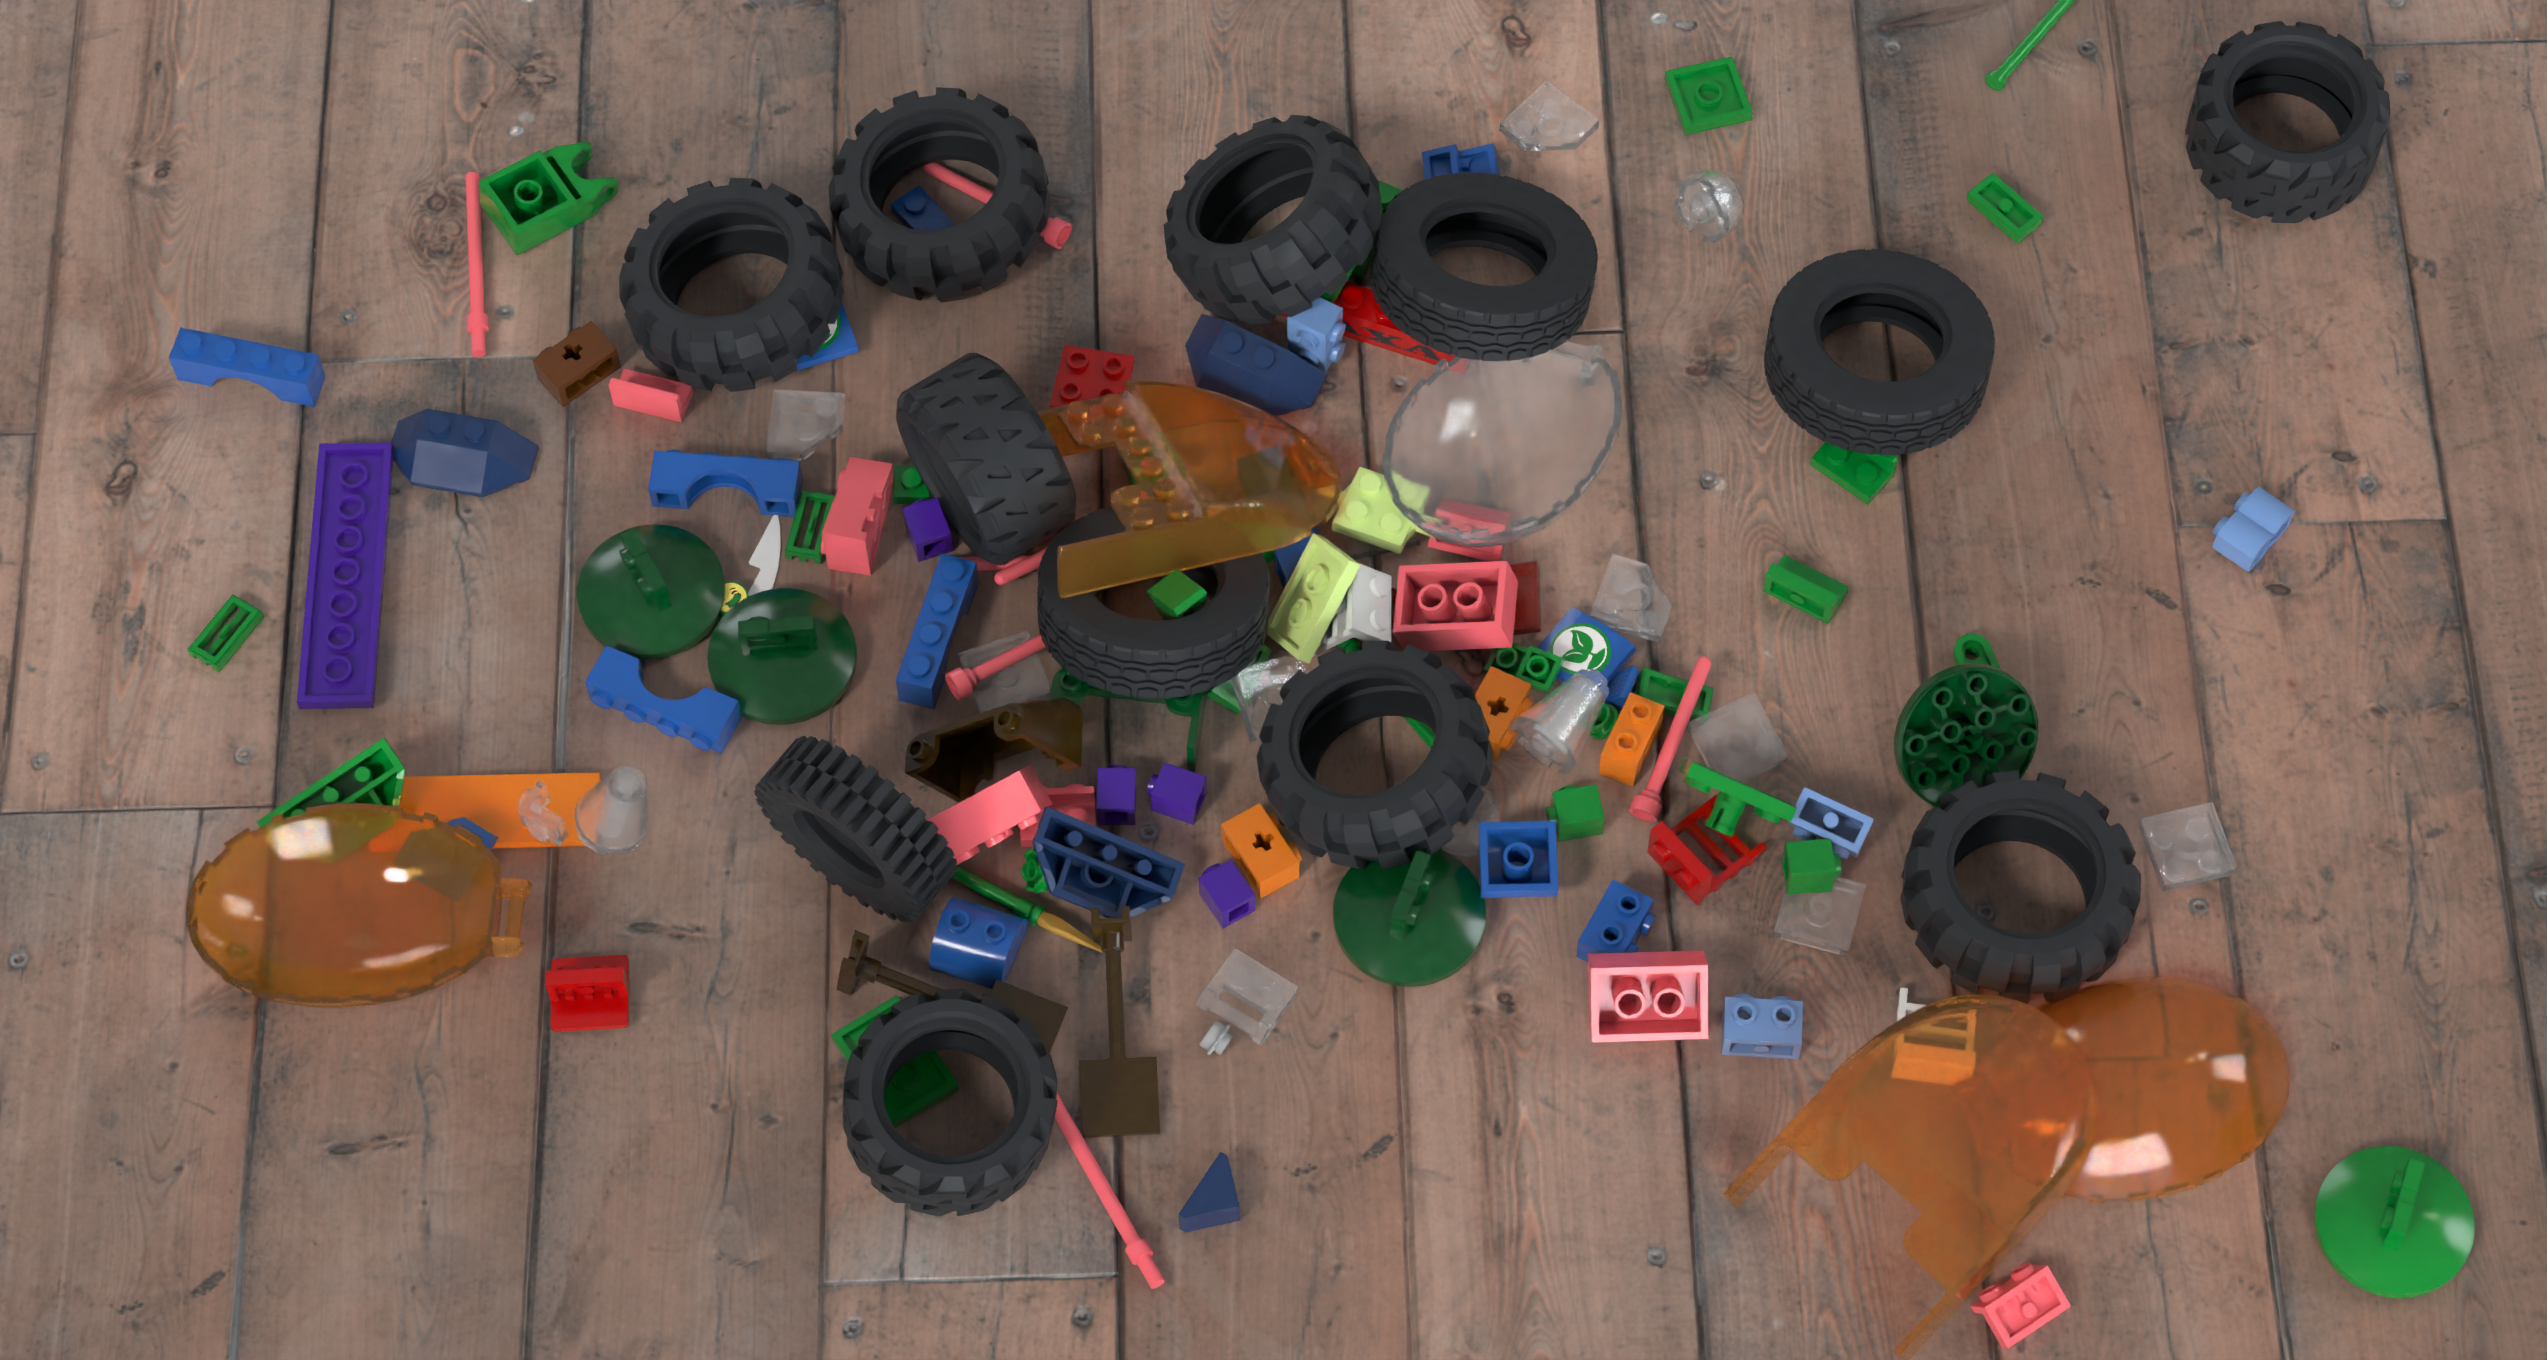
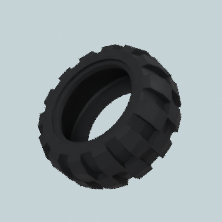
[828,87,1051,303]
[1163,115,1382,325]
[619,178,844,392]
[1256,641,1493,870]
[1900,770,2141,1004]

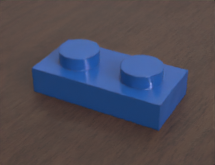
[891,185,955,231]

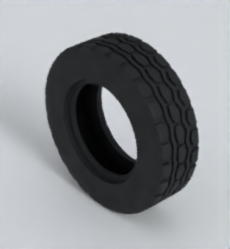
[1370,172,1598,362]
[1764,249,1995,456]
[1037,501,1270,699]

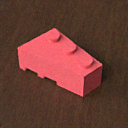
[821,457,895,576]

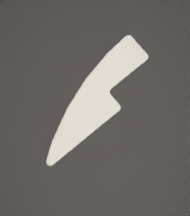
[748,515,781,596]

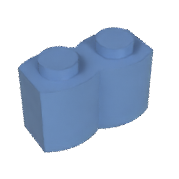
[2212,486,2295,572]

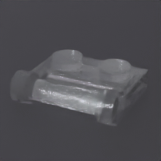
[1196,948,1299,1046]

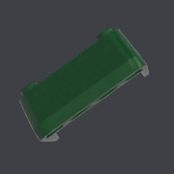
[1047,666,1208,773]

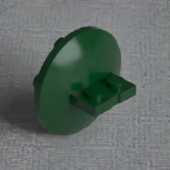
[577,524,725,659]
[707,588,857,725]
[1894,663,2038,808]
[1333,848,1486,987]

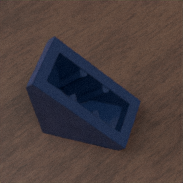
[1178,1152,1240,1232]

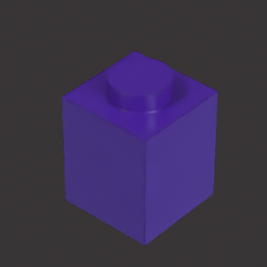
[902,498,953,562]
[1147,762,1207,825]
[1096,765,1137,825]
[1198,860,1255,929]

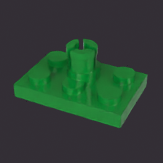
[1678,757,1797,837]

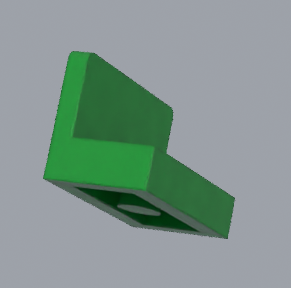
[1763,556,1848,624]

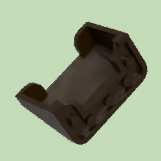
[905,697,1083,803]

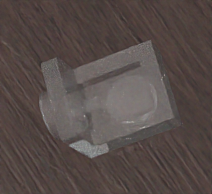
[517,780,568,846]

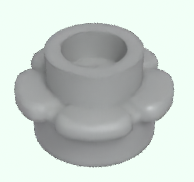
[1199,1020,1233,1055]

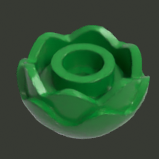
[1021,849,1048,894]

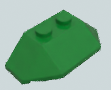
[257,737,406,864]

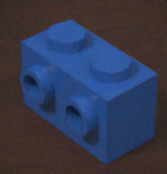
[1576,880,1656,962]

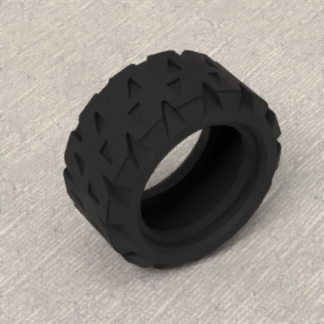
[2185,21,2390,223]
[896,353,1076,565]
[843,989,1057,1216]

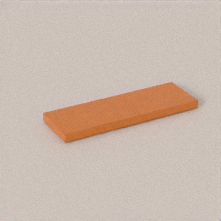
[369,772,601,851]

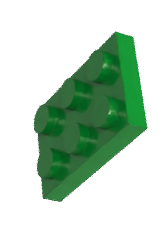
[831,995,959,1128]

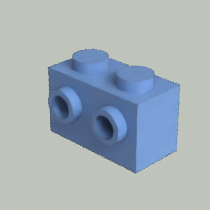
[1287,297,1346,373]
[1788,787,1874,860]
[1721,994,1803,1059]

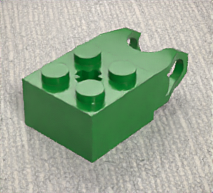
[479,142,618,256]

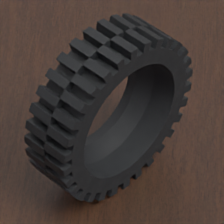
[754,736,957,922]

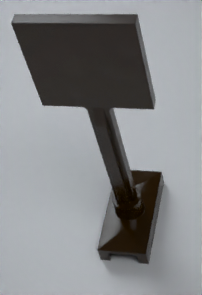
[1079,906,1160,1138]
[836,930,1068,1055]

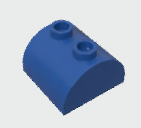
[1478,821,1558,898]
[929,897,1028,989]

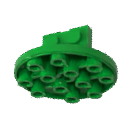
[2313,1146,2475,1299]

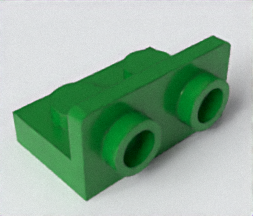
[1810,442,1898,505]

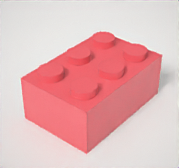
[1393,561,1518,651]
[927,764,1052,865]
[1587,950,1708,1042]

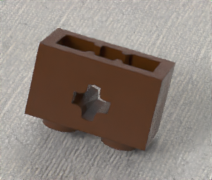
[533,321,621,407]

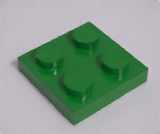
[1664,56,1753,136]

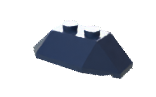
[1185,314,1328,421]
[391,409,539,497]
[1032,806,1185,918]

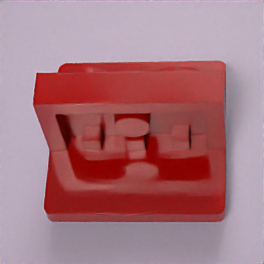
[1050,345,1135,435]
[546,955,629,1032]

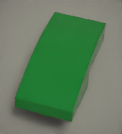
[1484,642,1564,693]

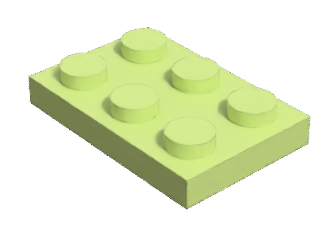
[1267,533,1360,663]

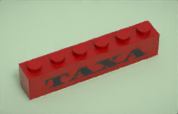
[1280,282,1469,374]

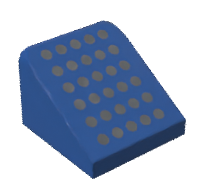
[1599,666,1639,714]

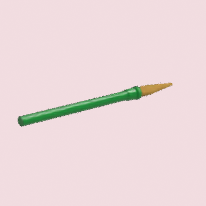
[951,865,1103,953]

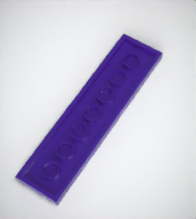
[297,442,394,709]

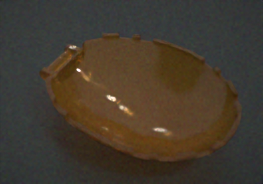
[186,803,532,1009]
[1951,976,2290,1203]

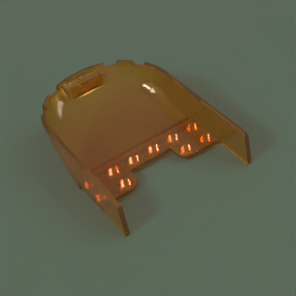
[1037,381,1341,598]
[1724,994,2098,1360]

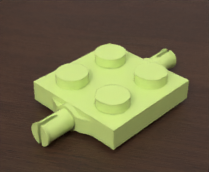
[1319,467,1441,554]

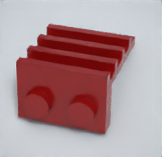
[1647,794,1767,906]

